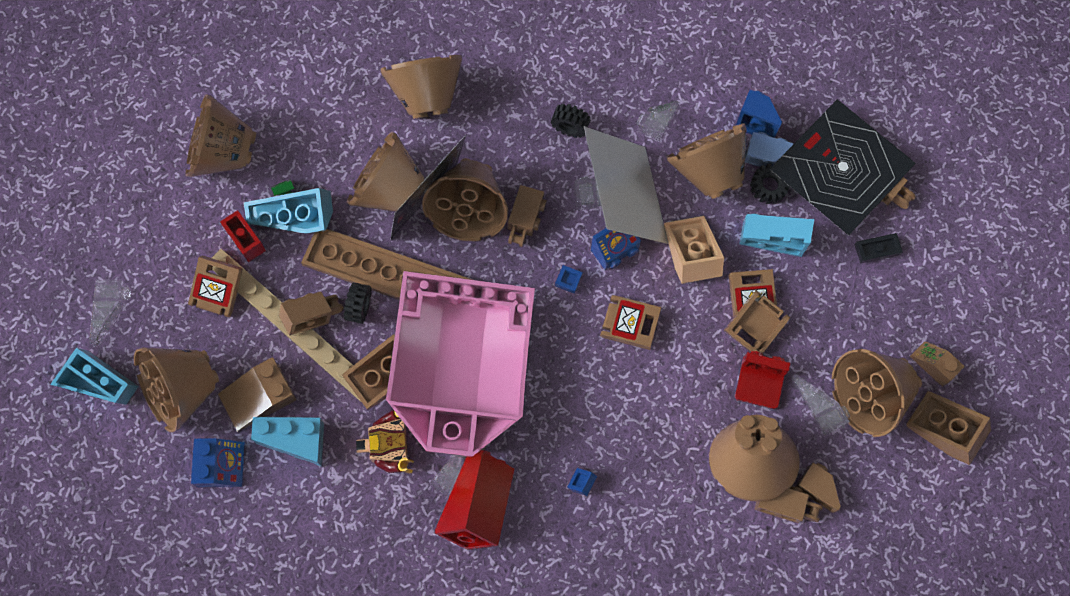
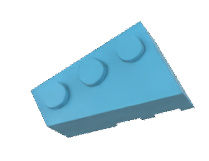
[739,214,814,257]
[50,348,139,405]
[251,417,324,467]

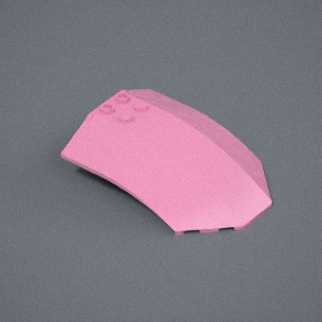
[386,271,535,457]

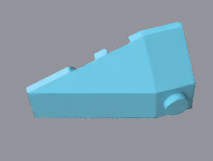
[244,188,333,234]

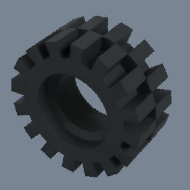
[550,104,591,138]
[750,164,790,204]
[344,282,372,324]

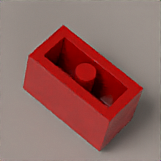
[220,210,266,263]

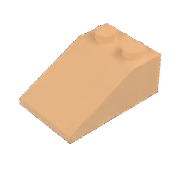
[664,216,724,284]

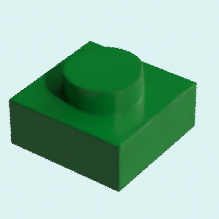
[271,179,294,196]

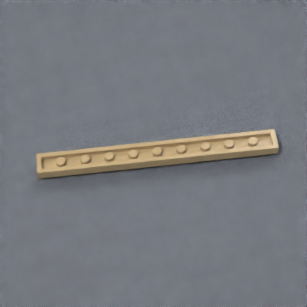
[212,249,361,402]

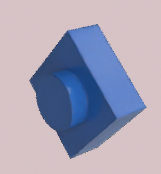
[555,265,583,294]
[567,468,597,496]

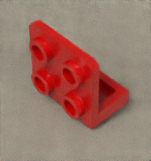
[735,351,790,409]

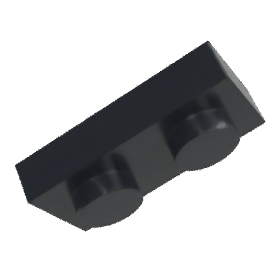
[854,233,903,264]

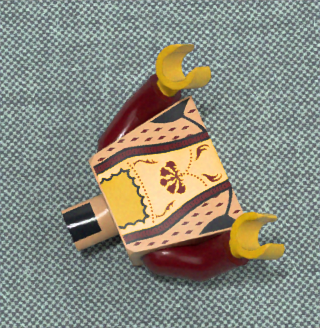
[356,410,414,473]

